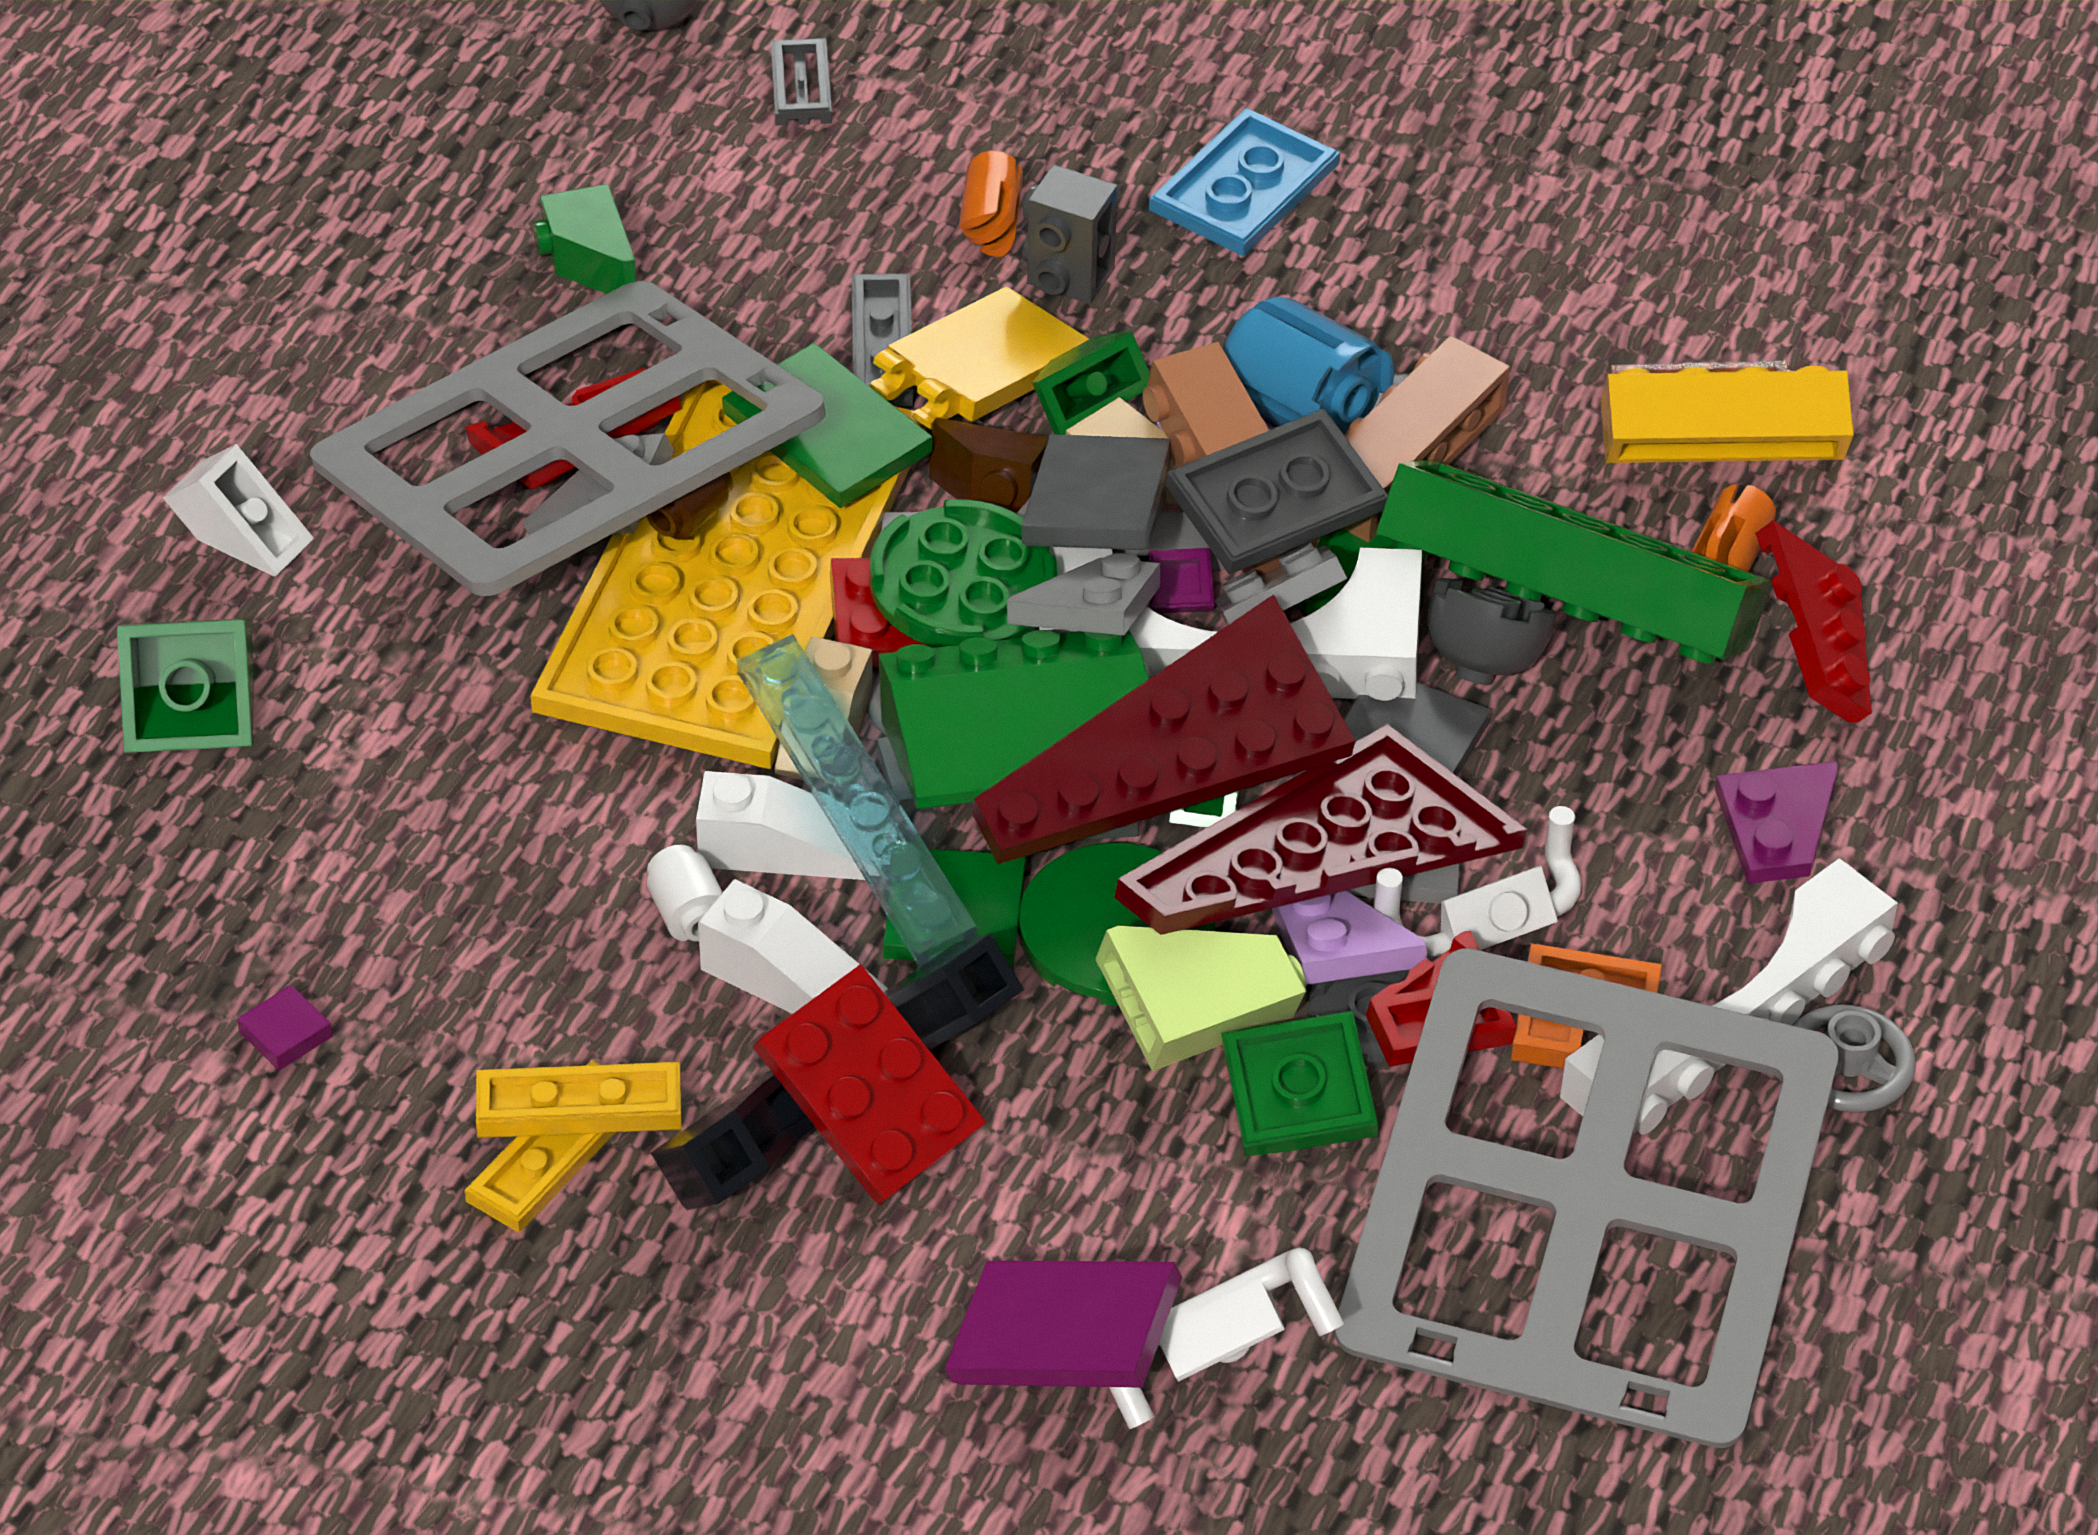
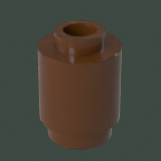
[647,472,733,540]

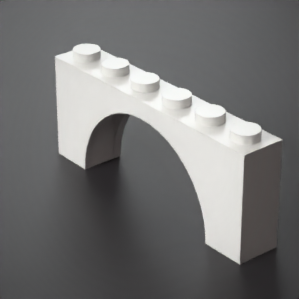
[1039,547,1422,701]

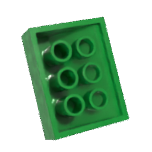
[879,630,1148,809]

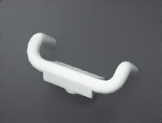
[1374,806,1582,961]
[1109,1248,1344,1429]

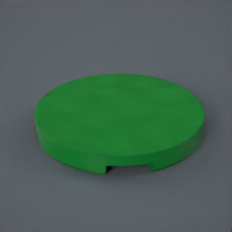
[869,499,1058,648]
[1019,843,1215,1006]

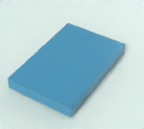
[1149,108,1340,256]

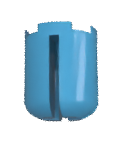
[1223,297,1395,436]

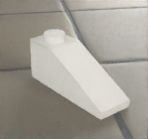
[696,771,898,882]
[698,879,888,1014]

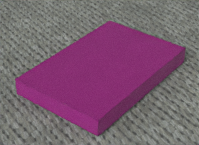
[944,1261,1182,1388]

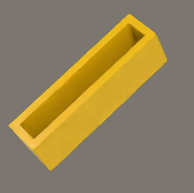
[1600,366,1854,463]

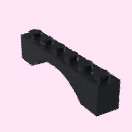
[651,933,1024,1210]

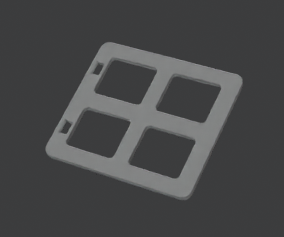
[310,281,826,596]
[1335,948,1839,1448]

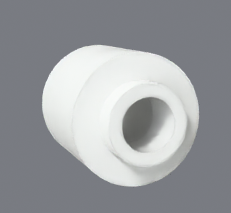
[647,845,723,942]

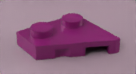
[1715,761,1838,884]

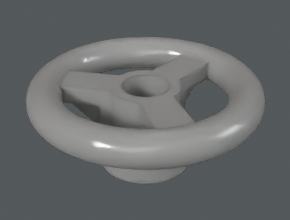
[1793,1004,1916,1113]

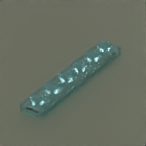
[736,634,977,967]

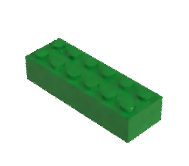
[1376,459,1772,664]

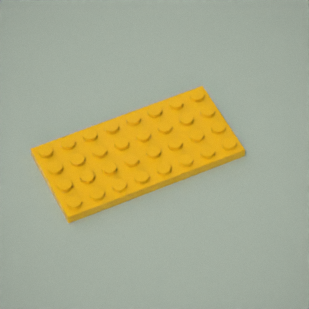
[531,380,927,769]

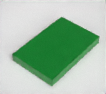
[722,343,932,508]

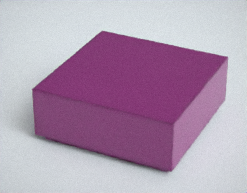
[1147,548,1215,614]
[237,985,333,1071]

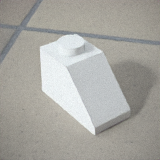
[163,444,314,576]

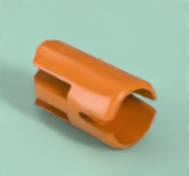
[959,150,1023,257]
[1691,484,1776,572]

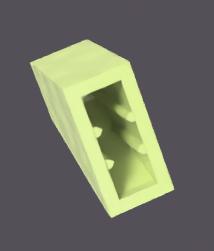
[1095,926,1306,1071]

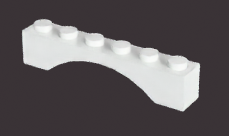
[1560,858,1898,1135]

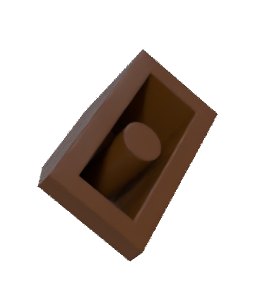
[929,417,1049,514]

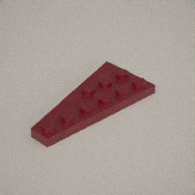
[972,594,1355,864]
[1114,724,1528,935]

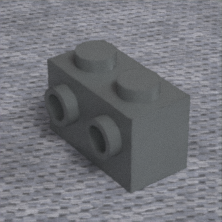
[1022,164,1117,304]

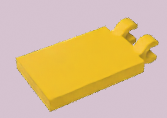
[869,286,1089,429]

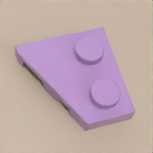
[1272,891,1426,985]

